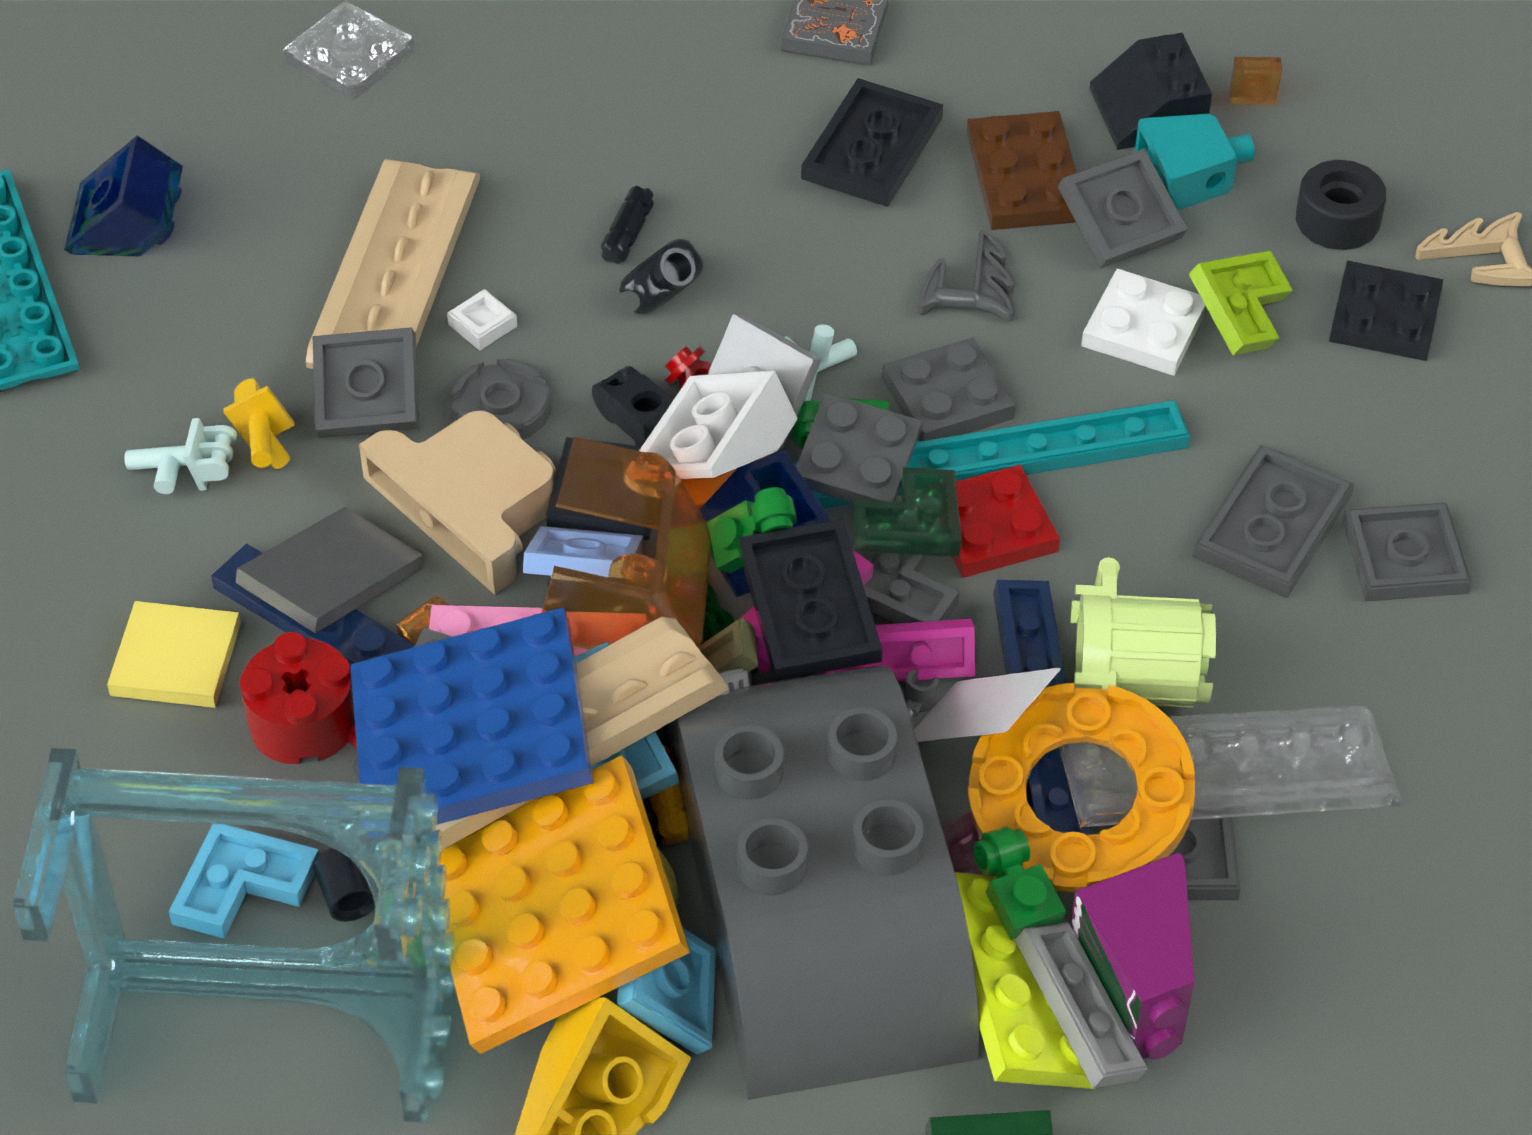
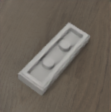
[1015,922,1148,1089]

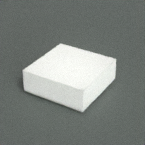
[447,289,517,351]

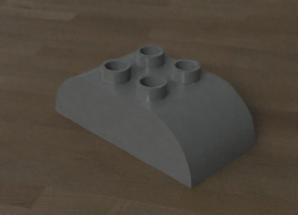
[663,665,979,1100]

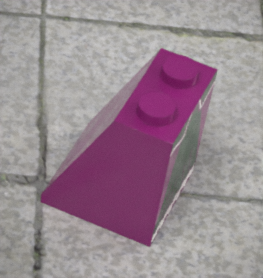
[1070,853,1195,1059]

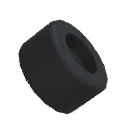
[1295,159,1386,250]

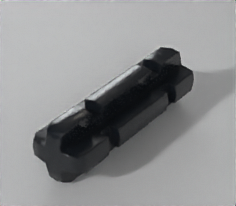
[601,185,654,264]

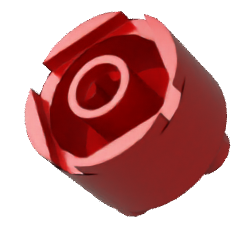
[240,632,355,764]

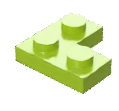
[1189,250,1293,356]

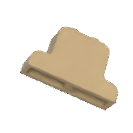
[359,411,556,595]

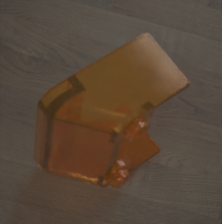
[541,436,712,650]

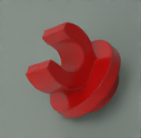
[664,346,712,390]

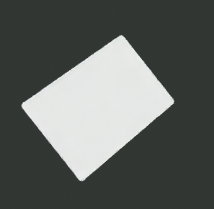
[914,668,1060,742]

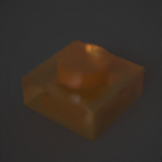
[1229,57,1282,104]

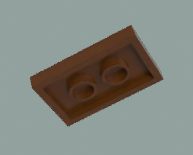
[967,111,1077,230]

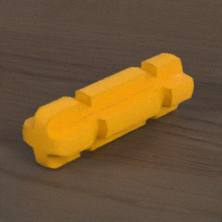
[650,745,689,846]

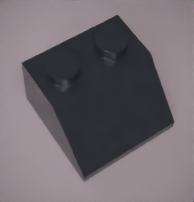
[1089,33,1212,150]

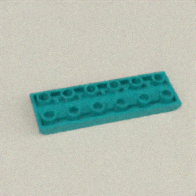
[0,169,80,391]

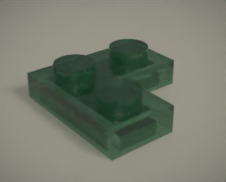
[851,467,962,557]

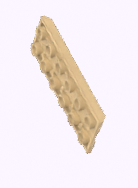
[306,159,480,369]
[413,617,729,857]

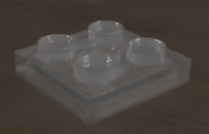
[283,1,415,100]

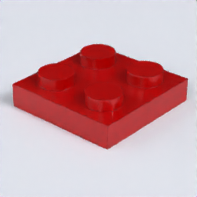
[924,465,1060,578]

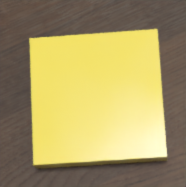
[107,601,241,708]

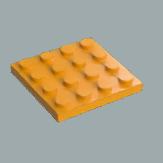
[421,755,690,1054]

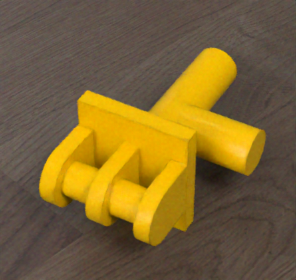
[223,378,295,469]

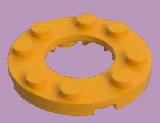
[968,683,1195,893]

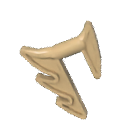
[1415,212,1532,286]

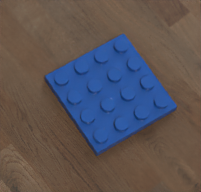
[350,607,594,842]

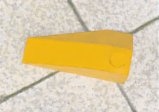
[515,997,691,1135]

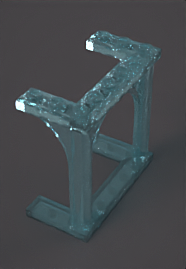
[13,748,456,1123]

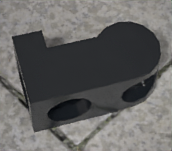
[592,366,674,446]

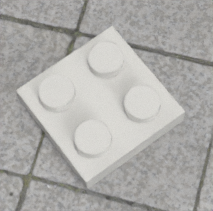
[1081,269,1207,376]

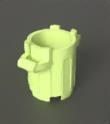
[1070,557,1216,708]

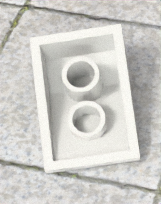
[624,371,798,481]

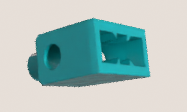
[1135,114,1255,210]

